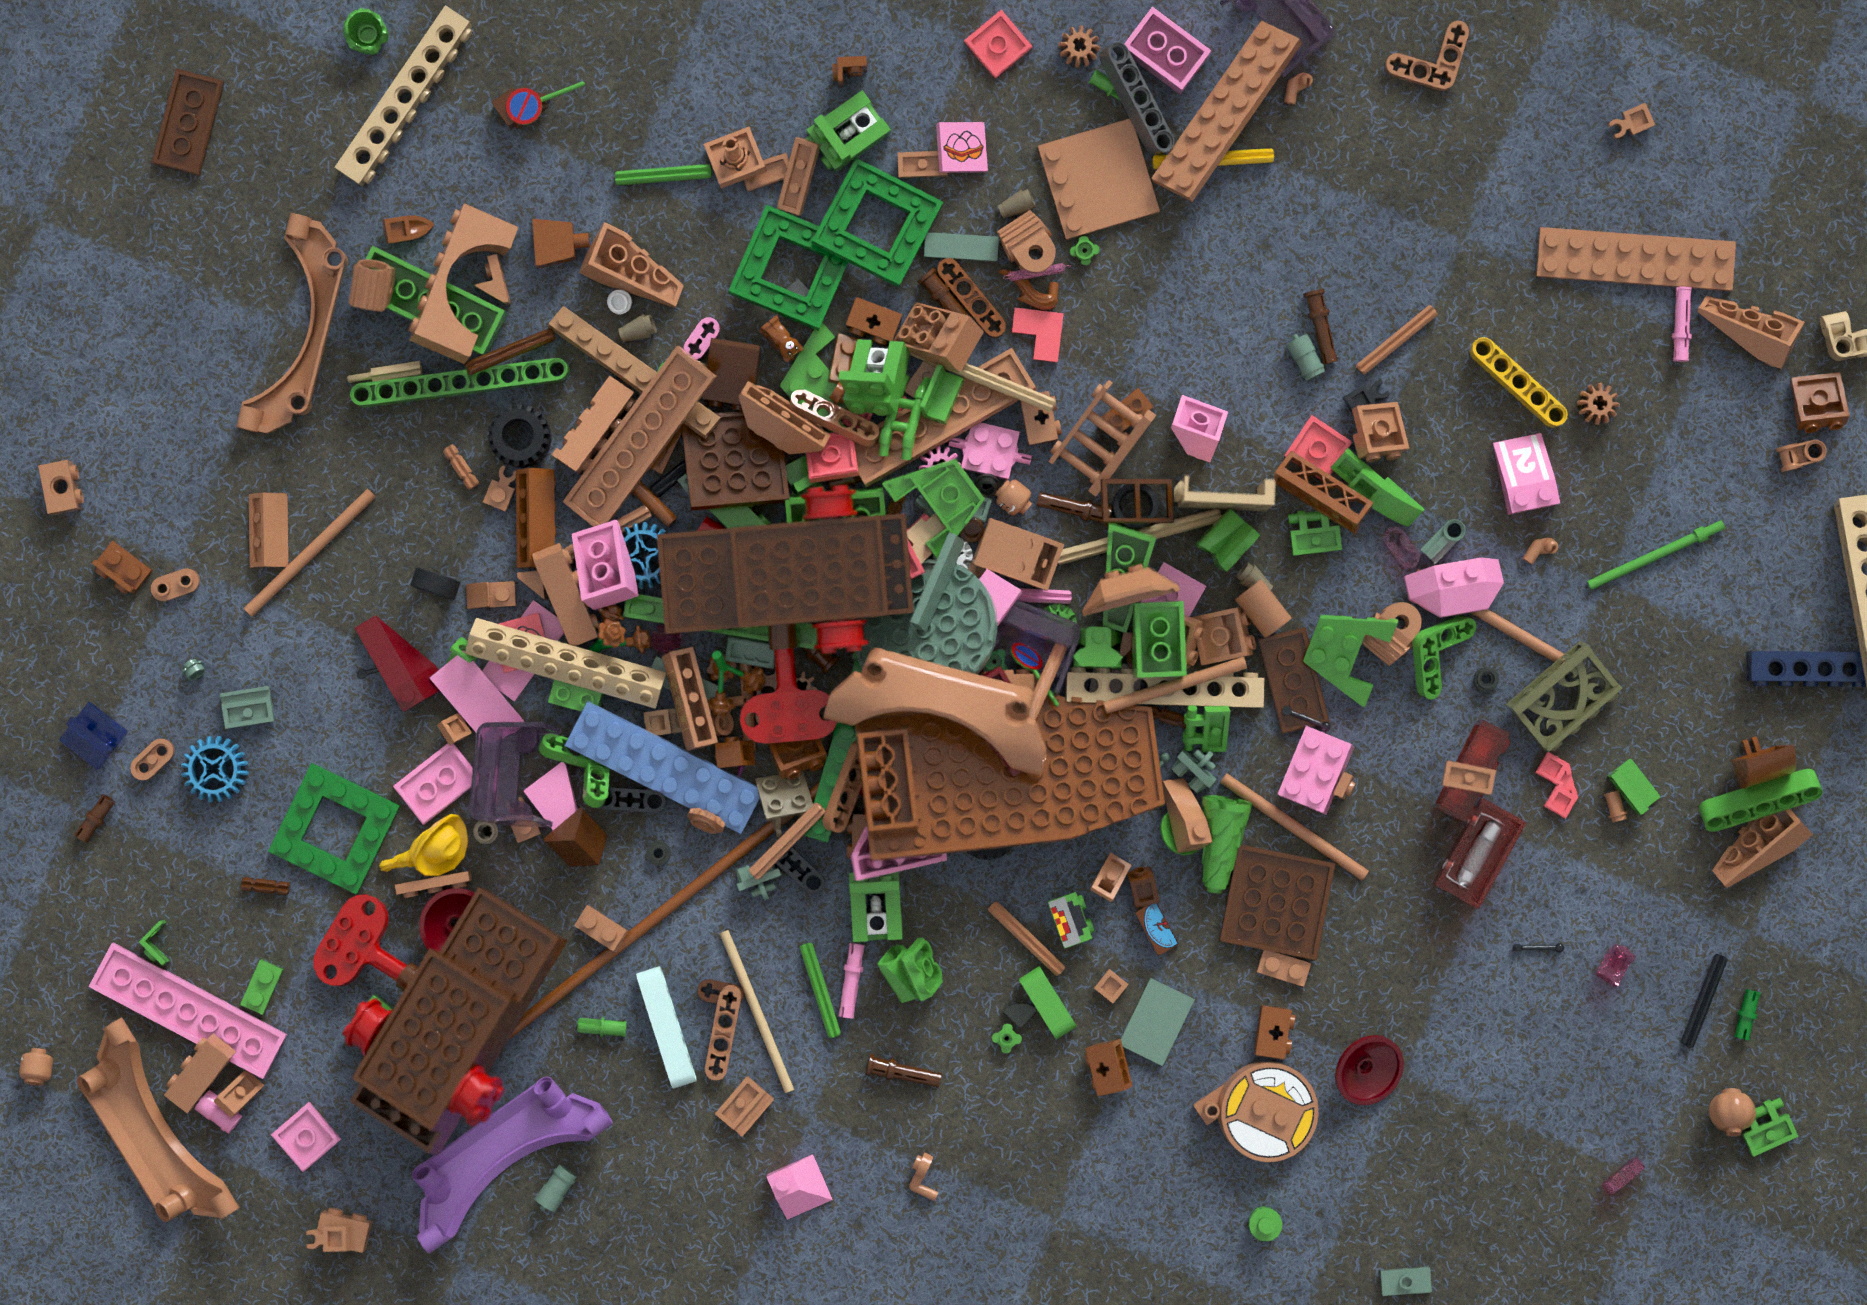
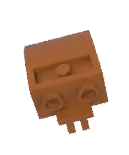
[1731,736,1796,788]

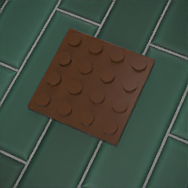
[681,411,790,511]
[1219,845,1336,960]

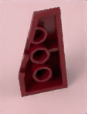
[355,615,440,712]

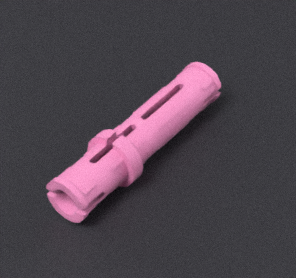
[1672,287,1692,362]
[838,943,865,1019]

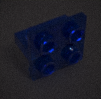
[60,702,128,769]

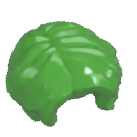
[342,8,389,55]

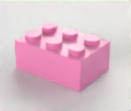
[1124,7,1211,95]
[1278,726,1354,815]

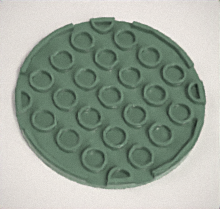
[855,559,998,675]

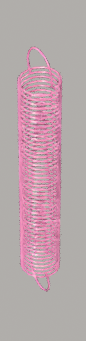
[1003,263,1071,281]

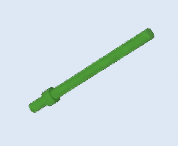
[1587,520,1725,590]

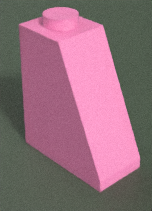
[524,762,578,830]

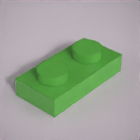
[240,959,284,1015]

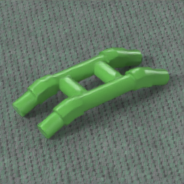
[879,374,931,460]

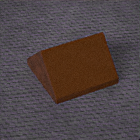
[543,807,608,867]

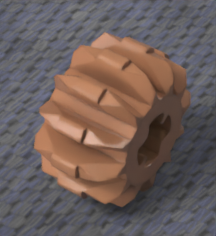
[1058,25,1100,68]
[1577,383,1620,425]

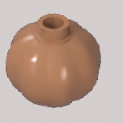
[1709,1088,1756,1136]

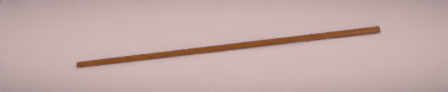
[508,761,859,1040]

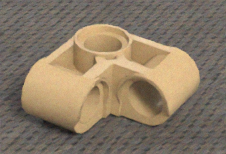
[1820,311,1867,361]

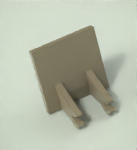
[755,771,813,838]

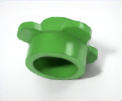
[1070,236,1099,265]
[992,1024,1022,1053]

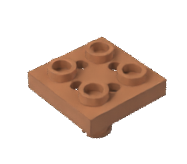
[704,127,767,189]

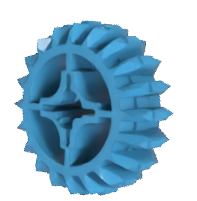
[623,522,666,589]
[181,736,249,802]

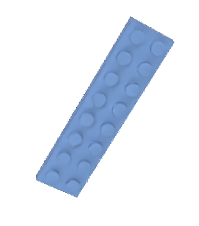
[565,701,760,834]

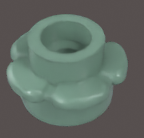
[182,659,206,681]

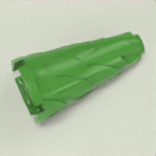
[1201,795,1252,894]

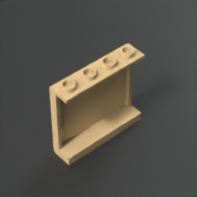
[1173,476,1275,512]

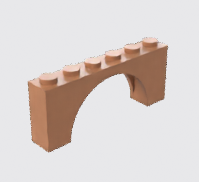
[408,203,518,364]

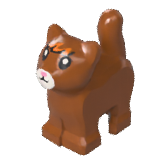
[758,315,803,362]

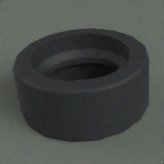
[1112,484,1159,530]
[410,567,461,600]

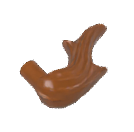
[998,269,1059,311]

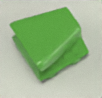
[1194,509,1260,572]
[1072,627,1123,670]
[877,938,943,1003]

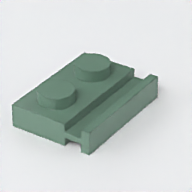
[220,686,275,729]

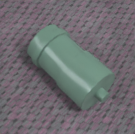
[1286,334,1325,381]
[535,1164,577,1213]

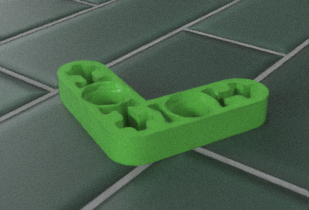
[1412,615,1476,700]
[538,734,610,808]

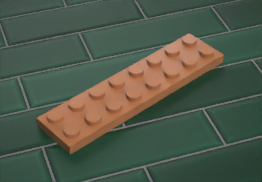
[1152,20,1302,202]
[1536,227,1736,291]
[563,346,717,527]
[855,348,1037,487]

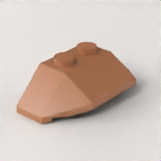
[738,381,831,454]
[1082,564,1180,616]

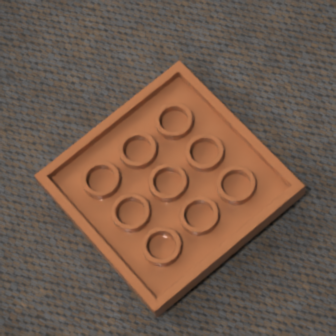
[1038,118,1160,240]

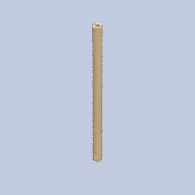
[719,930,794,1093]

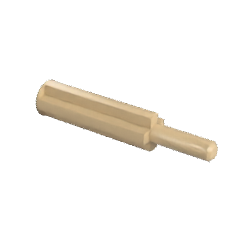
[347,361,423,383]

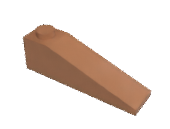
[1697,296,1805,369]
[1712,809,1813,888]

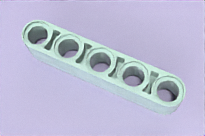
[636,966,697,1089]

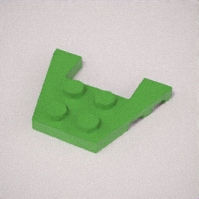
[780,323,847,417]
[882,459,985,558]
[1303,615,1398,707]

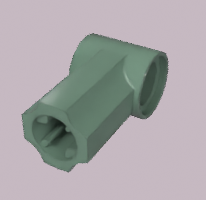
[1420,519,1466,564]

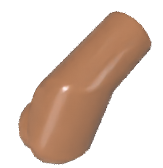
[1283,73,1313,105]
[1522,538,1559,565]

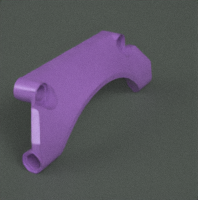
[412,1077,613,1254]

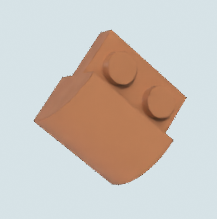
[1235,579,1292,638]

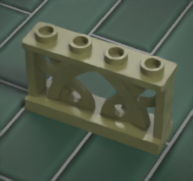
[1505,641,1622,752]

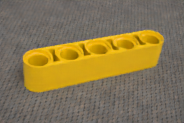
[1469,337,1568,428]

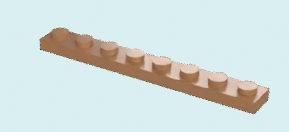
[548,306,720,439]

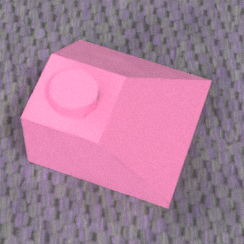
[1171,395,1228,462]
[767,1154,833,1220]

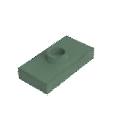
[725,635,775,669]
[1380,1266,1432,1296]

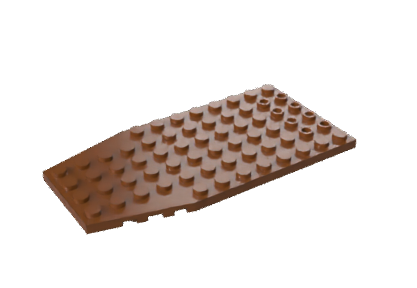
[855,694,1165,862]

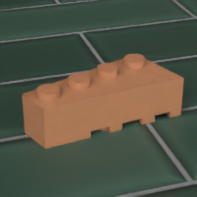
[552,376,636,475]

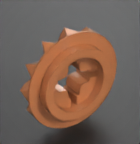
[687,808,725,834]

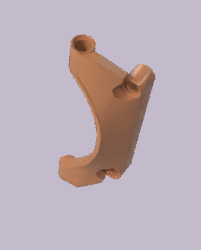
[236,213,348,434]
[824,648,1046,776]
[77,1018,240,1222]

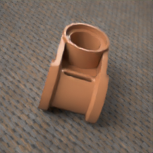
[1776,440,1827,472]

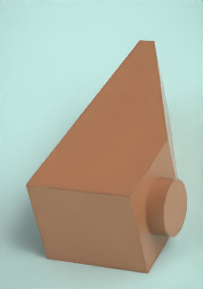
[1162,778,1212,853]

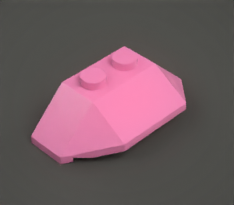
[1404,558,1504,618]
[851,826,947,881]

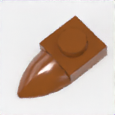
[382,215,434,244]

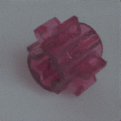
[651,624,682,654]

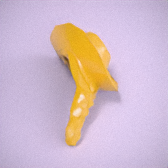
[379,814,468,876]

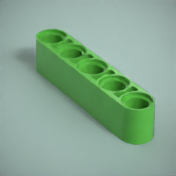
[1699,769,1823,832]

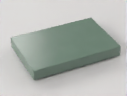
[1121,978,1195,1066]

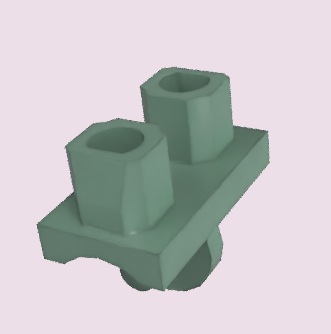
[1172,749,1217,793]
[736,864,782,900]

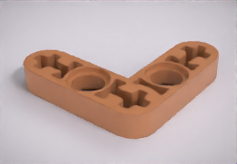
[1385,21,1469,91]

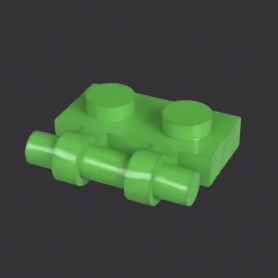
[1288,510,1342,556]
[1182,705,1230,752]
[1741,1098,1799,1157]

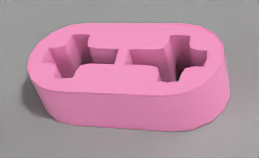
[684,317,720,360]

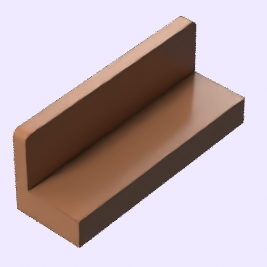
[249,493,288,568]

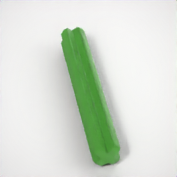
[615,164,712,185]
[800,943,841,1038]

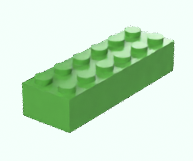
[350,245,508,356]

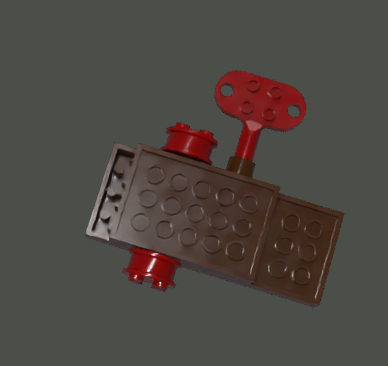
[657,485,914,744]
[313,887,568,1155]

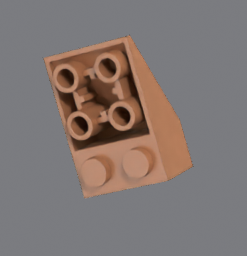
[893,302,984,373]
[973,518,1064,591]

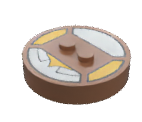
[1218,1061,1319,1162]

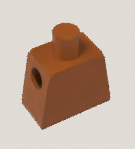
[532,219,590,269]

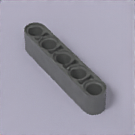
[1099,42,1174,156]

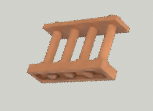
[1049,380,1156,496]

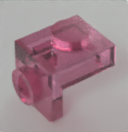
[1595,944,1636,987]

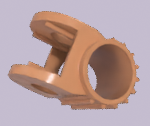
[997,210,1056,276]
[348,259,395,312]
[1362,602,1421,666]

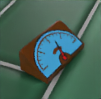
[1134,903,1179,956]

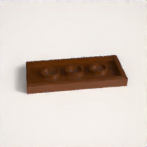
[151,69,225,176]
[1257,627,1330,734]

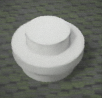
[607,289,632,314]

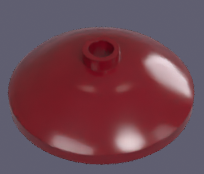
[419,888,475,951]
[1335,1035,1404,1105]

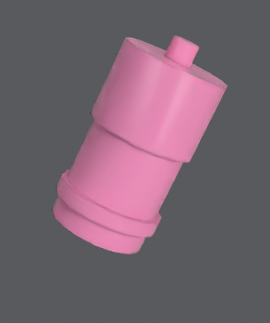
[195,1090,242,1134]

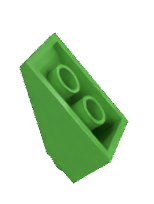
[1132,601,1187,678]

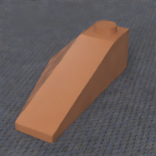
[579,222,684,308]

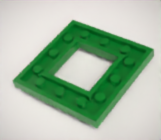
[811,158,943,288]
[728,205,849,331]
[268,763,401,894]

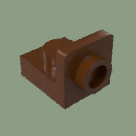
[1127,867,1160,908]

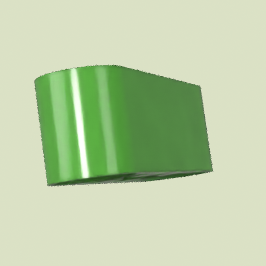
[1019,966,1077,1040]

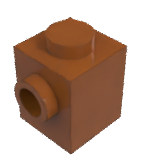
[715,737,755,768]

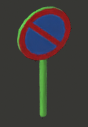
[506,81,585,125]
[1010,642,1059,707]

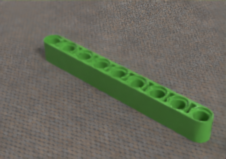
[350,358,570,407]

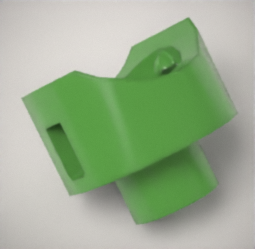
[1248,1206,1282,1242]

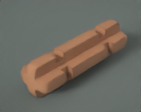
[443,444,479,490]

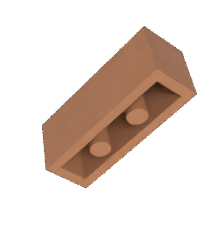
[164,1033,236,1113]

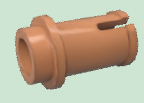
[1604,790,1628,823]

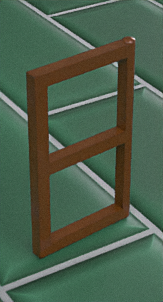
[1101,479,1174,523]

